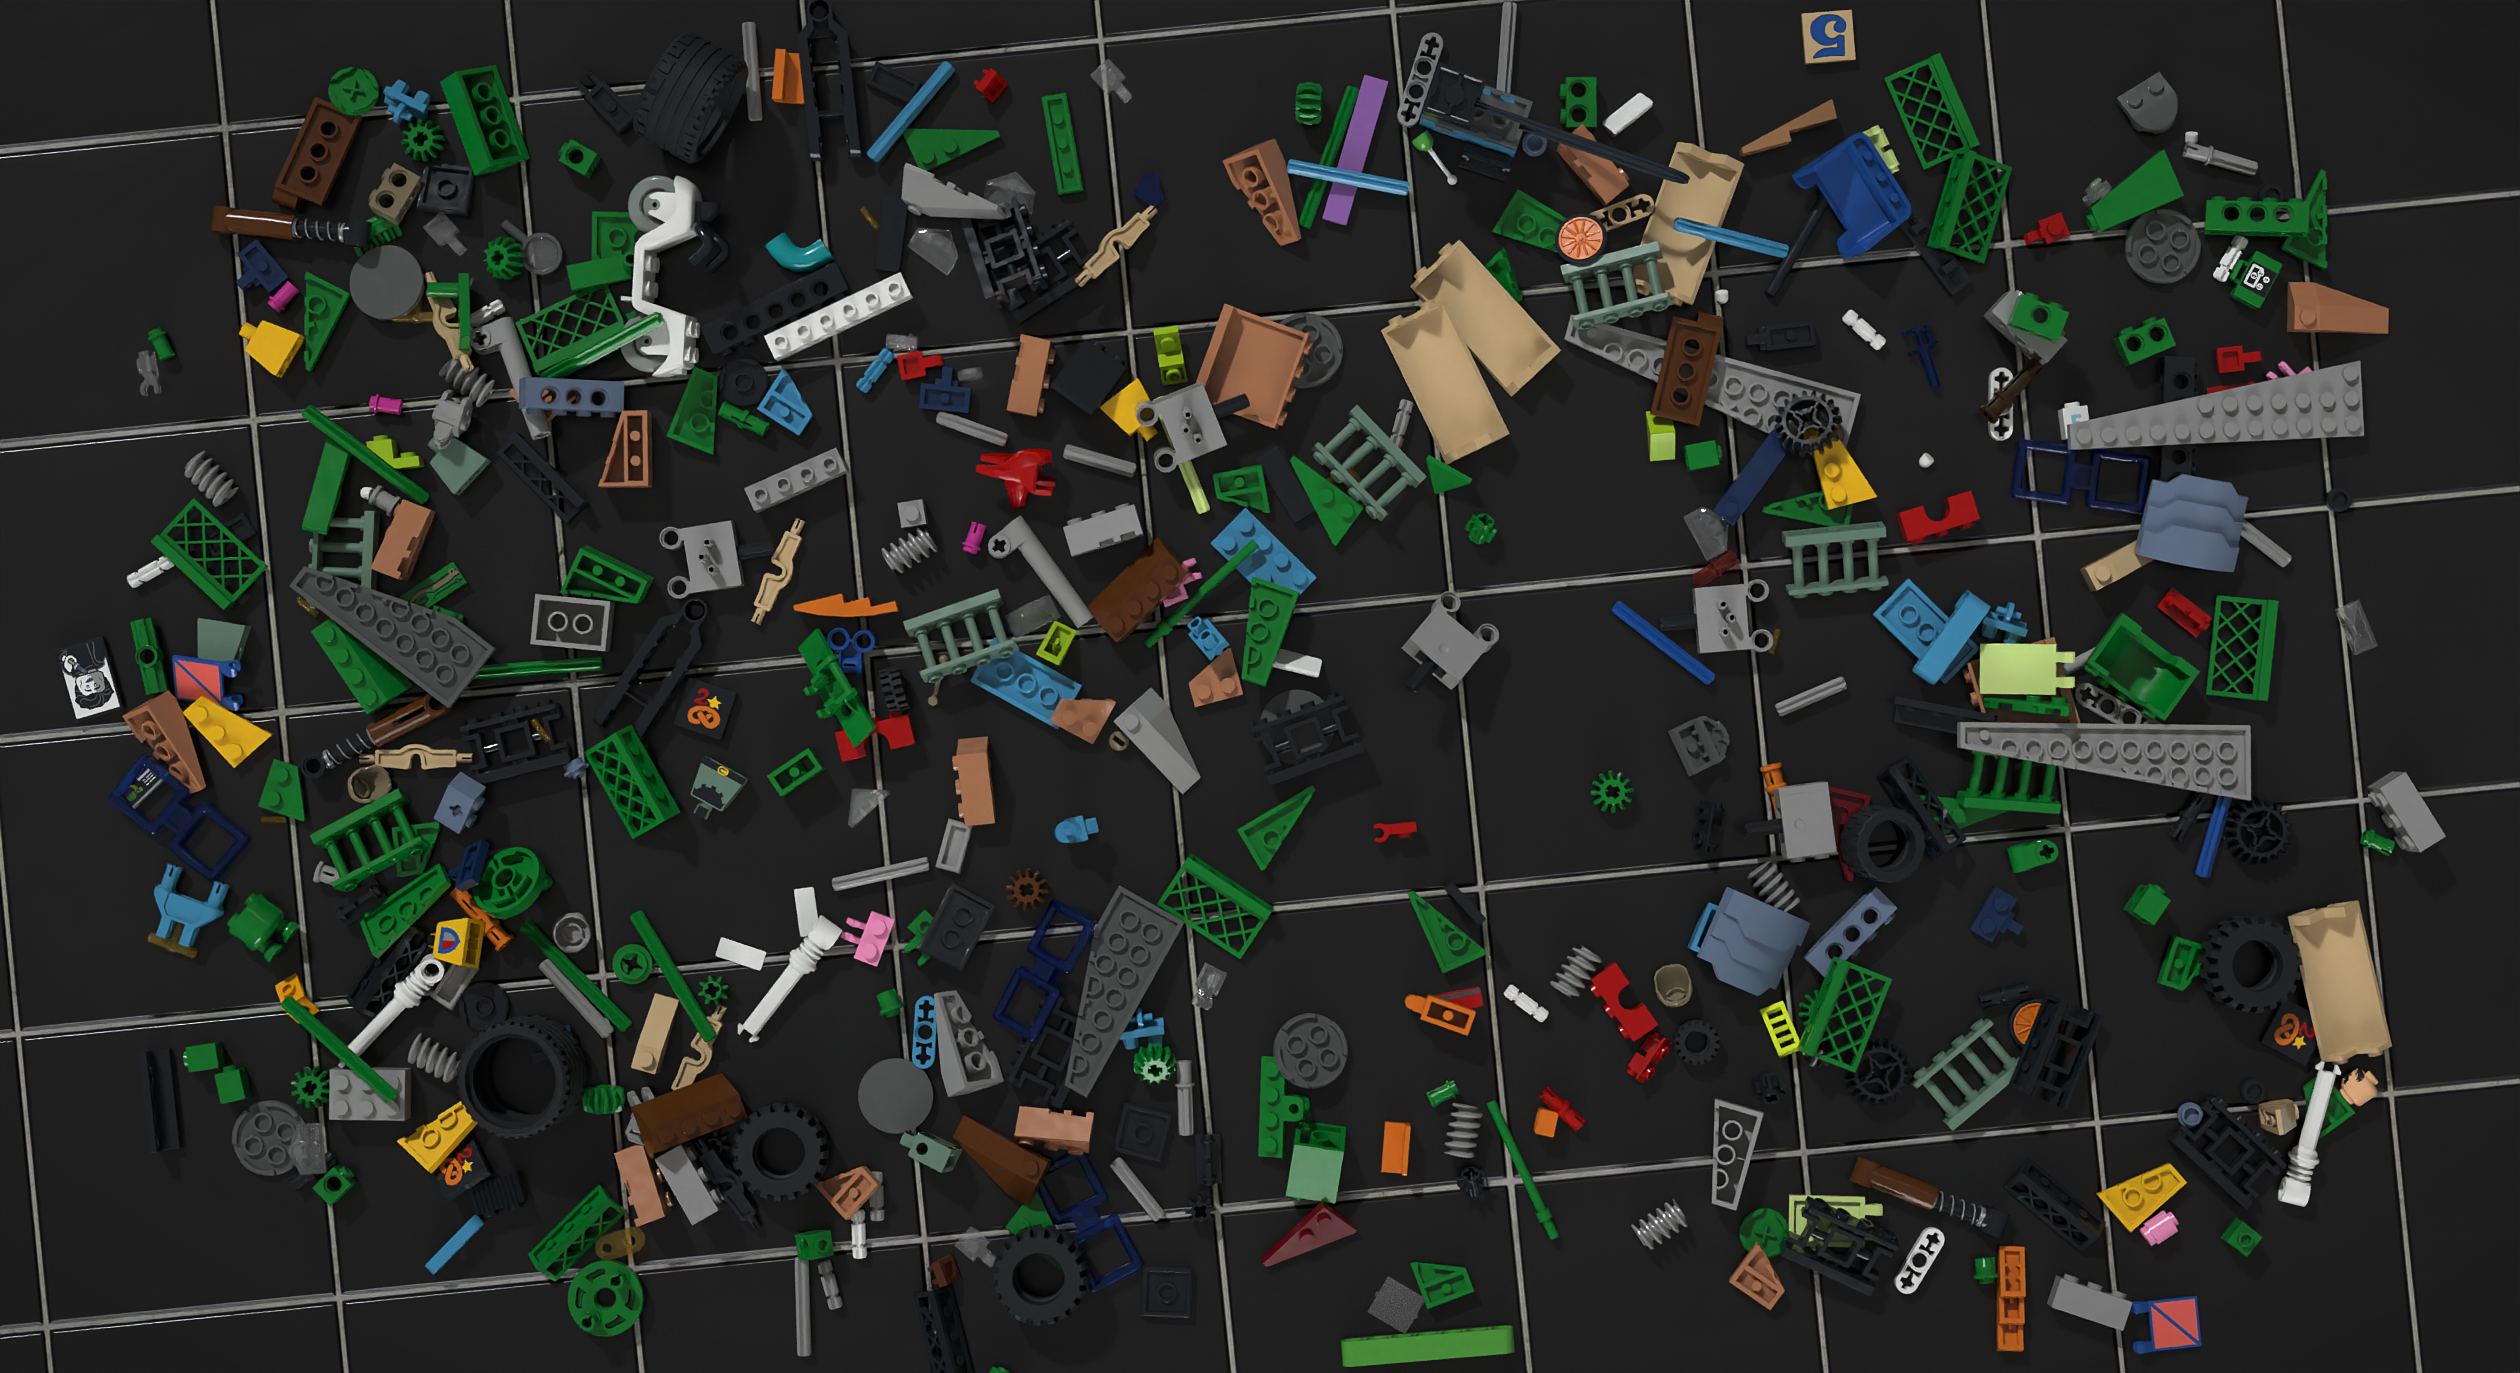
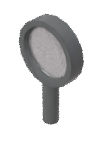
[500,220,564,276]

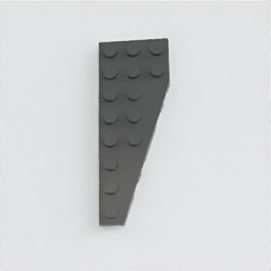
[289,566,496,708]
[1064,886,1185,1098]

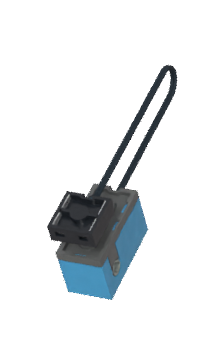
[1419,62,1690,184]

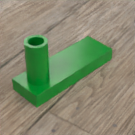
[566,252,635,292]
[427,273,471,350]

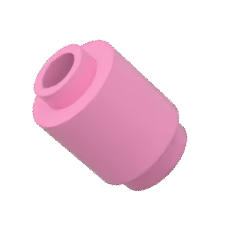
[2139,1211,2179,1246]

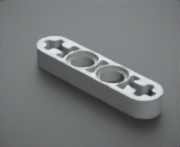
[1397,32,1443,128]
[2073,683,2161,724]

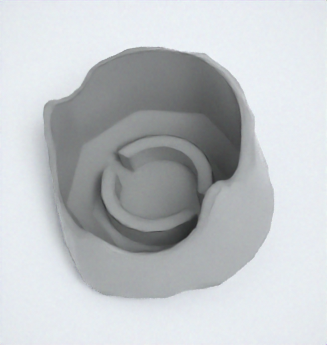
[552,912,591,953]

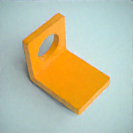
[275,973,319,1024]

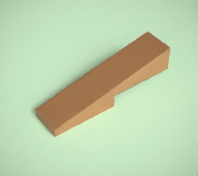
[1739,99,1837,157]

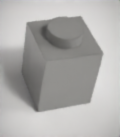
[897,499,929,529]

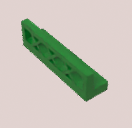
[528,1184,626,1282]

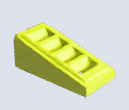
[1760,1001,1800,1058]

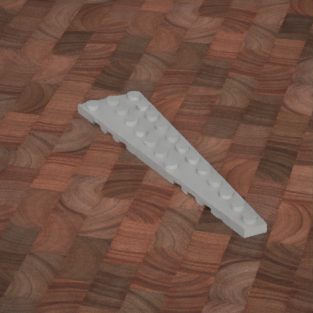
[1564,315,1861,453]
[2067,361,2364,450]
[1957,722,2251,801]

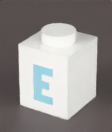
[2058,402,2089,440]

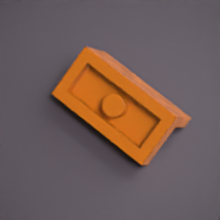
[772,49,804,104]
[1381,1121,1411,1176]

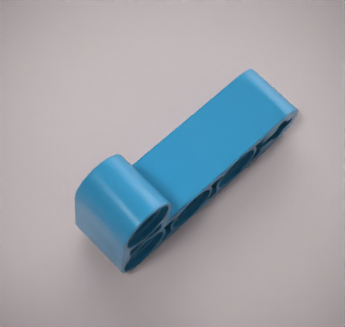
[1912,590,1991,686]

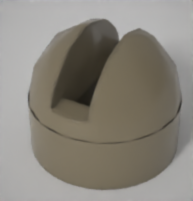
[1109,731,1129,751]

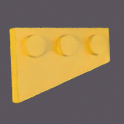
[1809,436,1877,510]
[183,695,272,768]
[397,1101,478,1174]
[2096,1163,2187,1232]

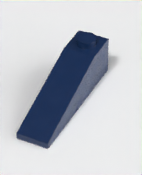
[1713,429,1790,526]

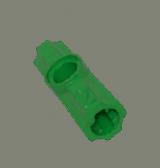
[130,618,169,696]

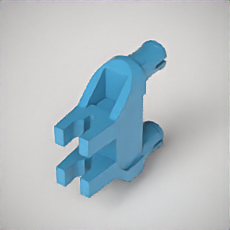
[154,864,230,947]

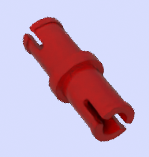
[1538,1086,1586,1131]

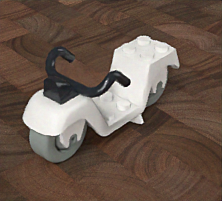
[621,176,730,377]

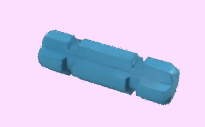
[856,348,894,393]

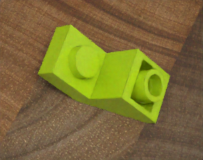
[1153,325,1187,386]
[366,435,425,470]

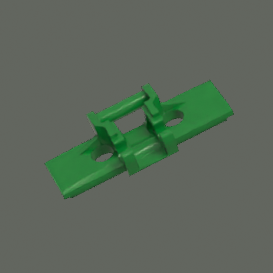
[798,629,876,747]

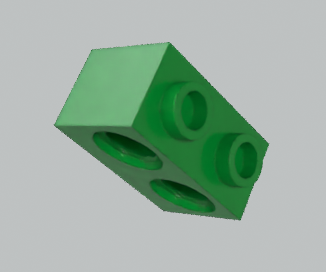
[1560,77,1597,131]
[2113,316,2176,367]

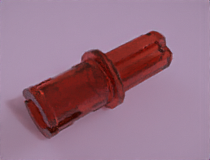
[1691,549,1740,588]

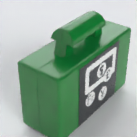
[2229,251,2283,310]

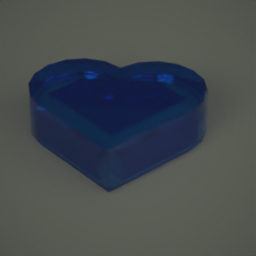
[1133,173,1164,206]

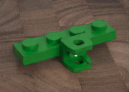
[1258,1056,1311,1158]

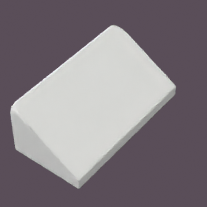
[1602,93,1653,137]
[1274,649,1322,678]

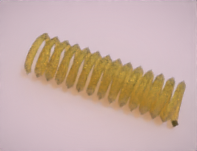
[860,206,880,230]
[296,596,318,617]
[1768,629,1781,655]
[531,719,551,743]
[261,816,287,823]

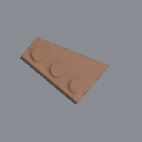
[1556,124,1630,207]
[1007,334,1056,418]
[598,410,653,488]
[370,499,436,581]
[952,736,996,826]
[1014,1106,1094,1155]

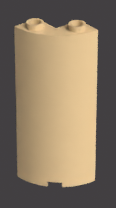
[1631,142,1744,307]
[1410,240,1561,397]
[1381,299,1510,465]
[2288,901,2392,1065]

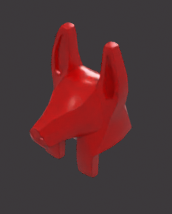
[976,448,1057,509]

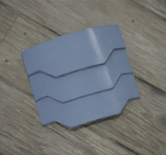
[2134,474,2249,572]
[1697,887,1811,996]

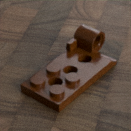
[272,97,363,212]
[1650,312,1723,426]

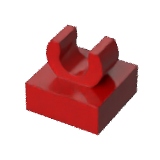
[974,68,1008,103]

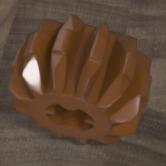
[1006,868,1049,911]

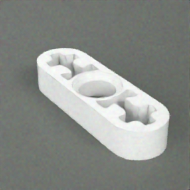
[1988,368,2013,441]
[1894,1227,1945,1294]

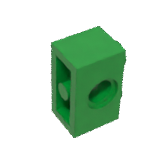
[2007,293,2069,343]
[767,748,825,797]
[2123,883,2171,925]

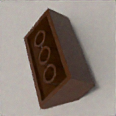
[1087,537,1193,643]
[631,1073,747,1154]

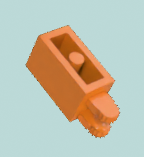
[1404,994,1476,1036]

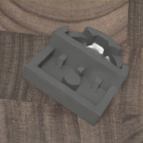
[2117,72,2178,134]
[1668,716,1730,776]

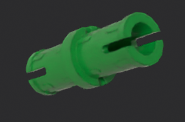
[718,401,770,437]

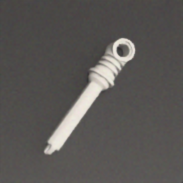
[738,915,842,1042]
[338,953,446,1068]
[2278,1061,2341,1207]

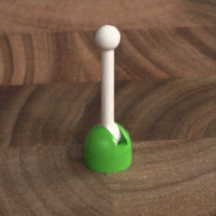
[1412,130,1457,185]

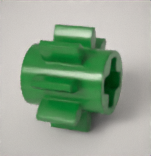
[1465,513,1498,544]
[698,975,730,1006]

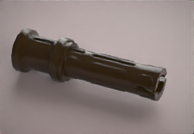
[1979,358,2044,424]

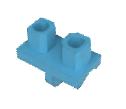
[383,80,431,124]
[1981,602,2028,643]
[1187,616,1230,661]
[1055,815,1099,844]
[1120,1007,1165,1049]

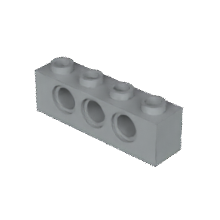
[744,448,849,513]

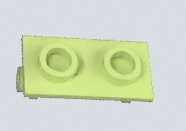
[1862,125,1900,174]

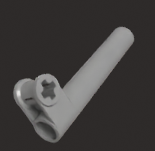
[470,317,551,440]
[988,515,1094,628]

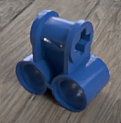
[827,627,877,677]

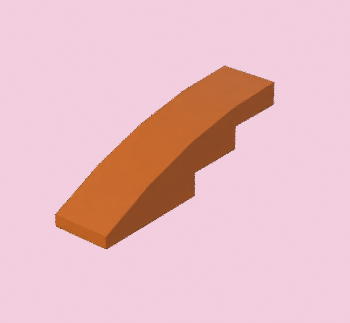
[793,594,900,618]
[1996,1246,2026,1352]

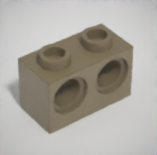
[368,163,422,226]

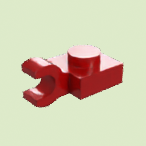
[2023,212,2070,245]
[2215,346,2262,374]
[897,351,944,381]
[1373,821,1417,842]

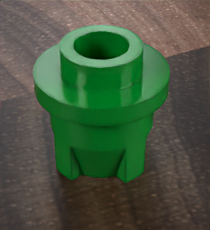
[876,989,904,1018]
[1973,1257,1999,1284]

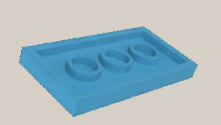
[1210,508,1317,594]
[1872,578,1980,684]
[970,637,1082,729]

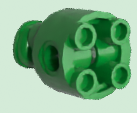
[227,893,300,963]

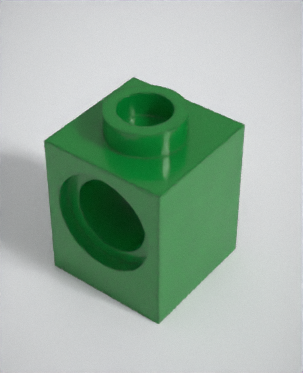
[559,139,601,179]
[1683,440,1723,472]
[183,1041,225,1072]
[214,1064,251,1104]
[313,1164,356,1206]
[2220,1218,2263,1257]
[795,1230,834,1260]

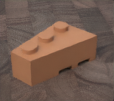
[614,1144,674,1227]

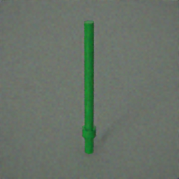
[1143,539,1259,648]
[1486,1100,1559,1240]

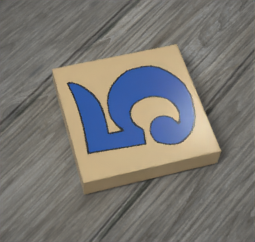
[1801,10,1856,65]

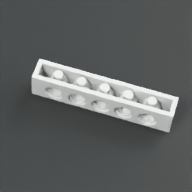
[764,272,913,361]

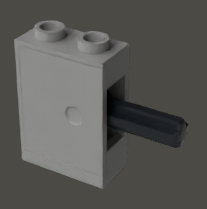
[1744,781,1837,862]

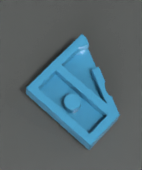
[757,369,814,436]

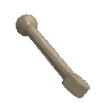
[928,655,949,706]

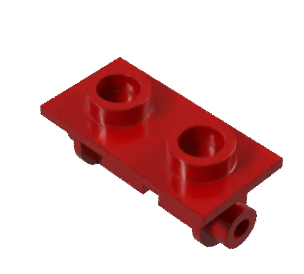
[2157,587,2212,638]
[1626,1031,1672,1083]

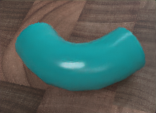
[765,232,834,272]

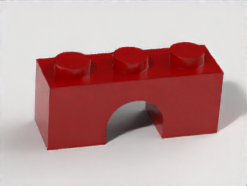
[1896,490,1980,545]
[835,711,917,762]
[1589,961,1658,1042]

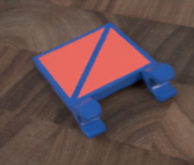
[172,655,244,711]
[2130,1296,2202,1354]

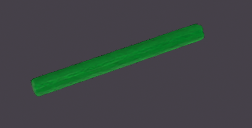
[1299,86,1359,229]
[539,312,665,379]
[302,405,430,505]
[473,657,603,679]
[630,910,717,1042]
[519,919,632,1032]
[281,996,398,1103]

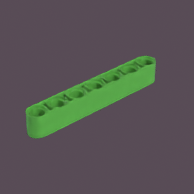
[1341,1325,1515,1367]

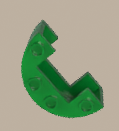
[2084,613,2200,721]

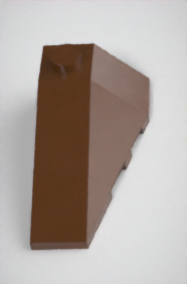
[953,1115,1052,1206]

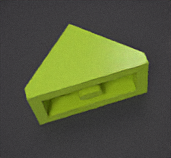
[1645,411,1675,461]
[1036,621,1077,666]

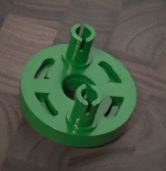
[473,847,553,920]
[568,1260,645,1336]

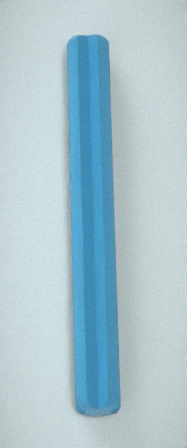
[867,61,955,162]
[1287,159,1410,196]
[1673,217,1789,258]

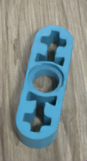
[912,995,937,1069]
[425,1214,485,1275]

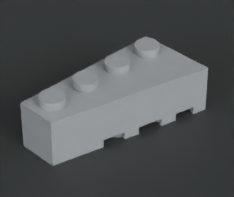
[1712,1098,1764,1210]

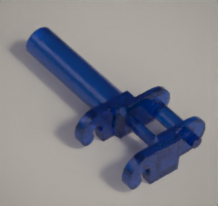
[1901,325,1940,388]

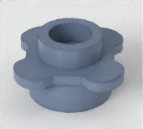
[564,757,589,779]

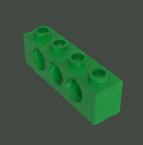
[2204,196,2310,237]

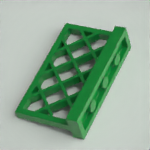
[1884,53,1980,170]
[1927,149,2012,263]
[515,285,626,375]
[151,498,268,610]
[2206,595,2279,701]
[584,725,680,839]
[1157,853,1274,959]
[1797,956,1892,1073]

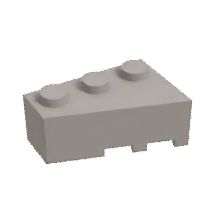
[1063,503,1144,557]

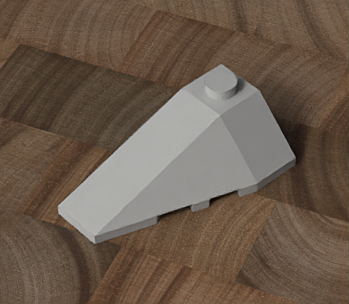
[901,163,1006,220]
[1114,688,1201,794]
[934,990,1004,1097]

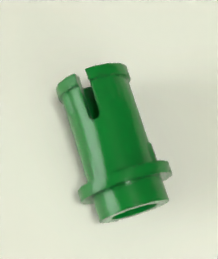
[148,327,175,361]
[2360,830,2395,856]
[1427,1080,1460,1107]

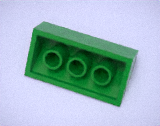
[440,65,530,176]
[311,618,415,714]

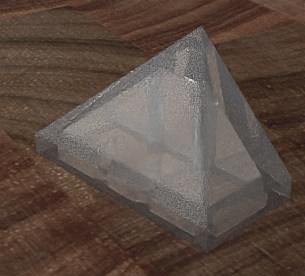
[984,172,1036,214]
[908,228,959,276]
[1683,507,1728,561]
[1005,594,1061,638]
[2335,600,2378,655]
[848,789,891,828]
[288,1123,326,1175]

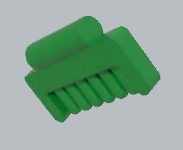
[353,215,403,257]

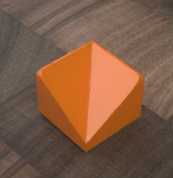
[1533,1107,1558,1137]

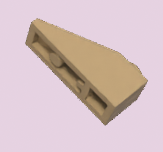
[2080,540,2154,592]
[631,993,679,1074]
[2257,1099,2299,1135]

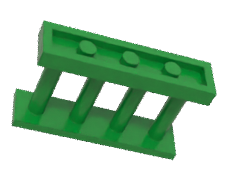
[1956,750,2061,814]
[310,789,430,892]

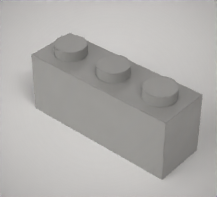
[2047,1274,2133,1331]

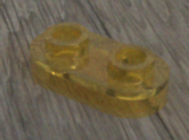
[595,1227,646,1260]

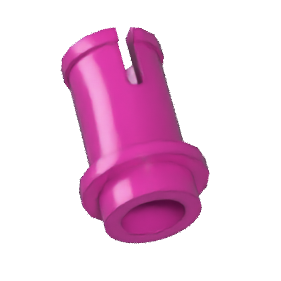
[268,280,299,313]
[369,394,402,415]
[962,521,987,555]

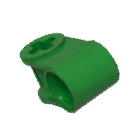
[2007,839,2058,873]

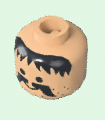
[2339,1069,2379,1106]

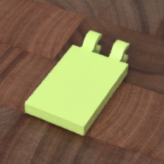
[1980,643,2075,695]
[1789,1194,1883,1248]

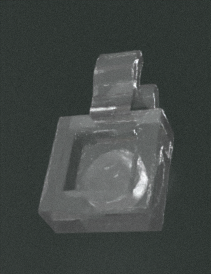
[1090,58,1132,104]
[2082,177,2112,206]
[423,213,467,256]
[136,350,161,396]
[1192,962,1227,1010]
[954,1226,996,1268]

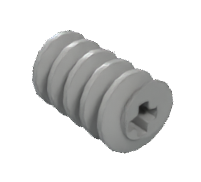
[439,358,495,407]
[184,451,239,507]
[881,527,938,575]
[1747,860,1800,912]
[1550,944,1602,999]
[408,1033,461,1083]
[1444,1103,1483,1158]
[1631,1198,1688,1250]

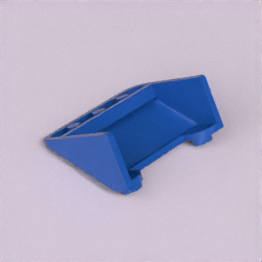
[1791,133,1912,259]

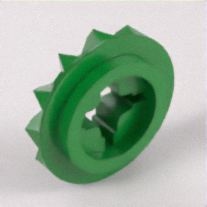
[612,944,653,984]

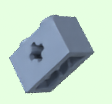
[434,772,486,834]

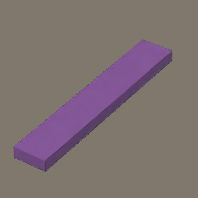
[1322,75,1388,226]

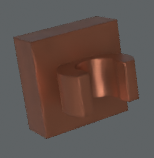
[927,1254,961,1287]

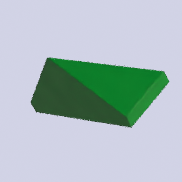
[1425,455,1472,494]

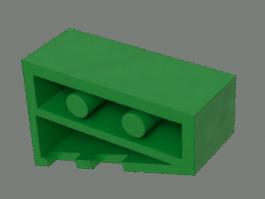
[560,545,654,604]

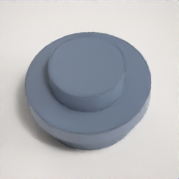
[1522,133,1547,157]
[2177,1102,2203,1128]

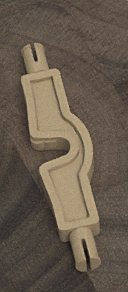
[1075,205,1157,287]
[424,272,474,372]
[751,518,805,625]
[359,744,474,769]
[671,1004,727,1090]

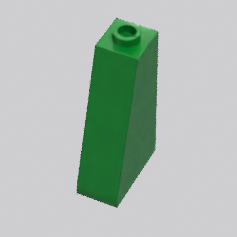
[2086,150,2184,234]

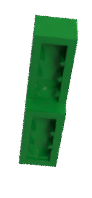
[302,435,353,535]

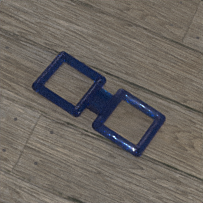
[2011,439,2152,515]
[108,755,249,882]
[993,899,1095,1041]
[1038,1152,1143,1292]

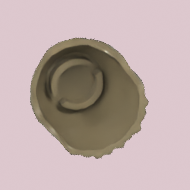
[347,765,392,804]
[1654,964,1693,1007]

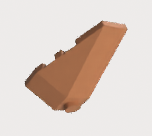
[1223,138,1301,246]
[2287,282,2389,334]
[122,690,206,794]

